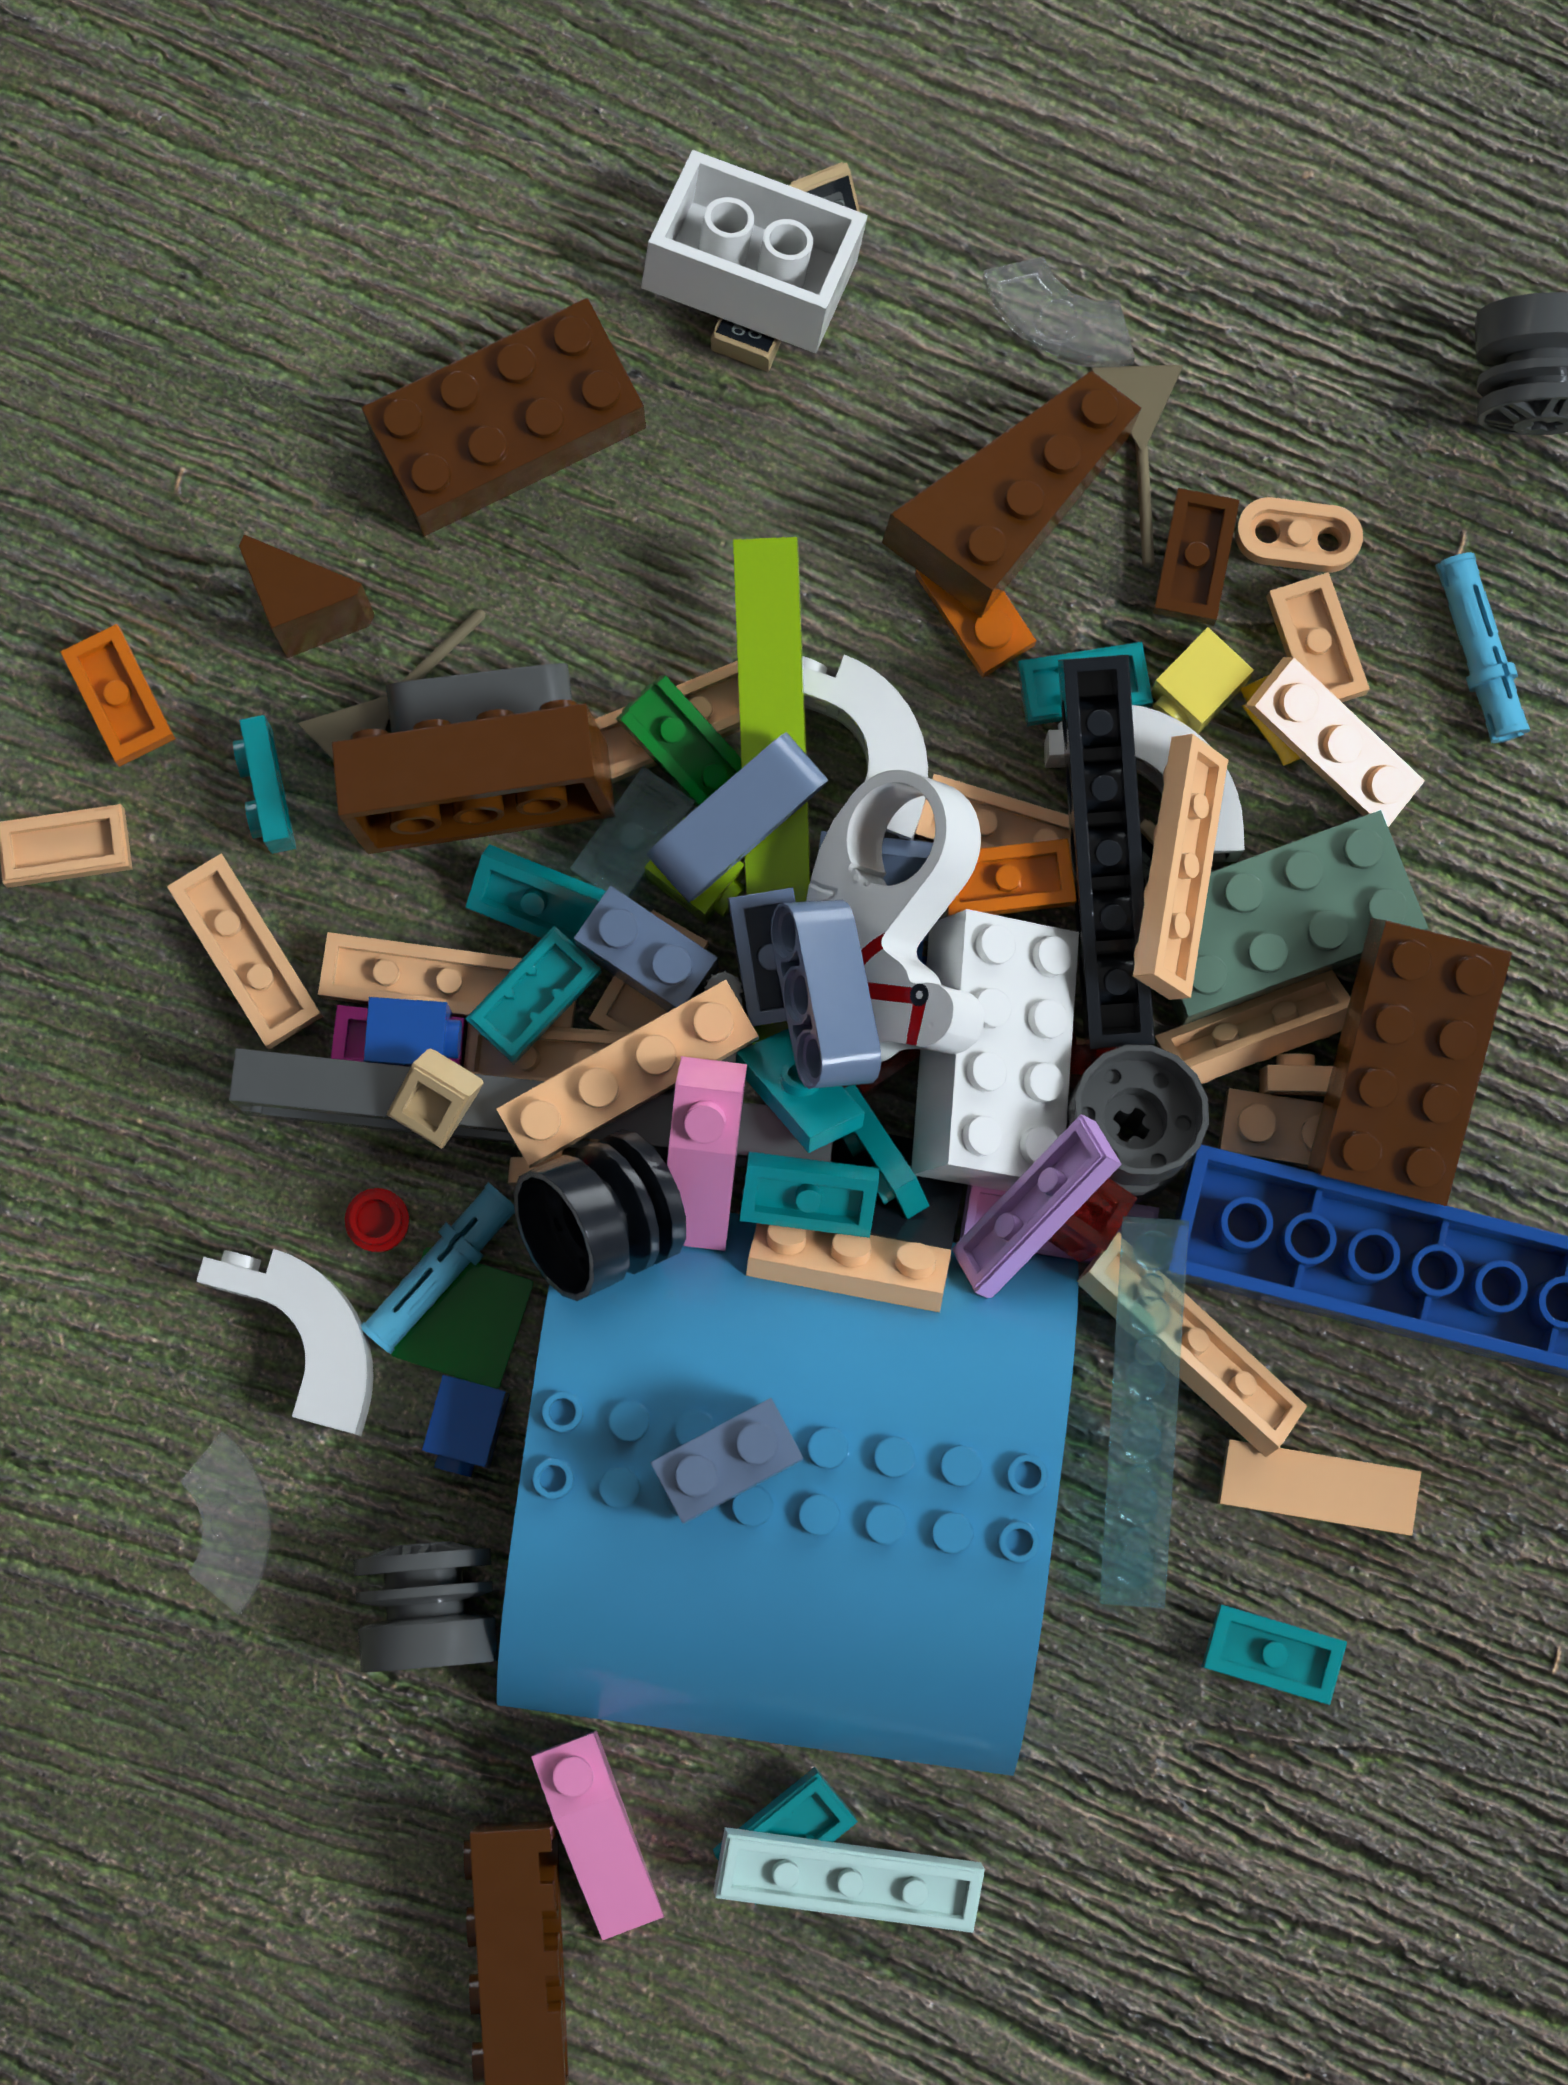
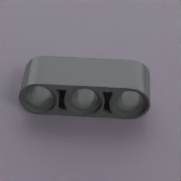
[386,663,572,733]

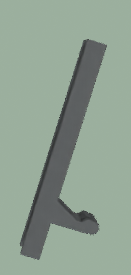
[229,970,832,1169]

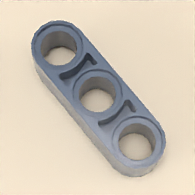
[646,732,829,903]
[771,900,881,1089]

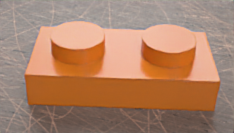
[915,569,1036,678]
[60,624,176,767]
[946,838,1077,917]

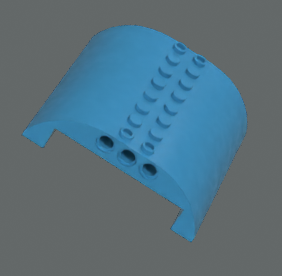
[497,1213,1079,1776]

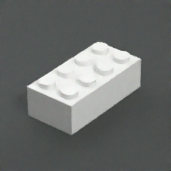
[911,909,1079,1191]

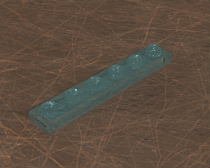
[1100,1216,1189,1608]

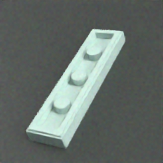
[713,1827,985,1933]

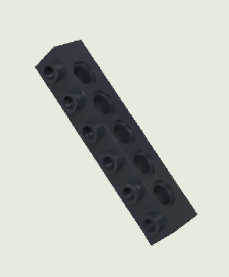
[1058,655,1155,1049]

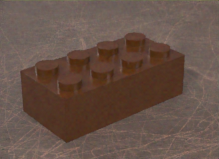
[361,297,646,537]
[332,699,616,854]
[1307,918,1512,1206]

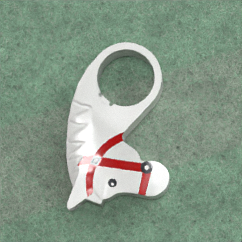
[806,770,984,1062]

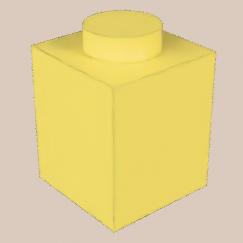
[1151,627,1254,734]

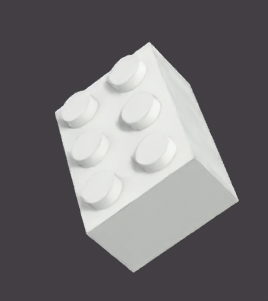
[641,150,868,353]

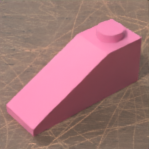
[667,1056,747,1251]
[531,1730,664,1941]

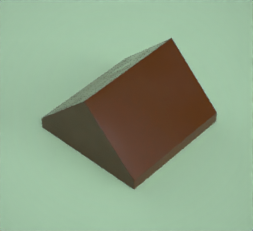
[239,535,375,658]

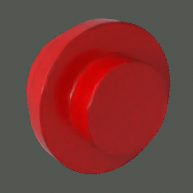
[345,1188,410,1253]

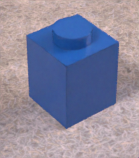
[364,997,462,1067]
[422,1375,510,1477]

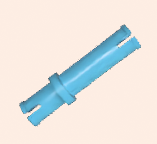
[1435,552,1530,743]
[361,1182,515,1354]

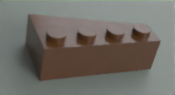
[882,370,1142,618]
[464,1820,569,2085]

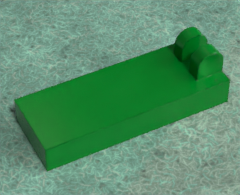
[616,675,742,807]

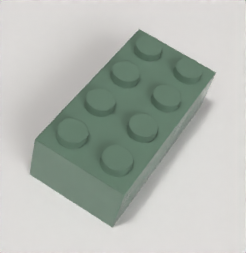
[1170,810,1428,1026]

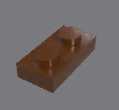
[1152,488,1240,626]

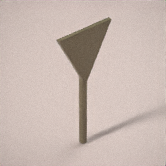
[1091,365,1184,569]
[297,609,486,760]

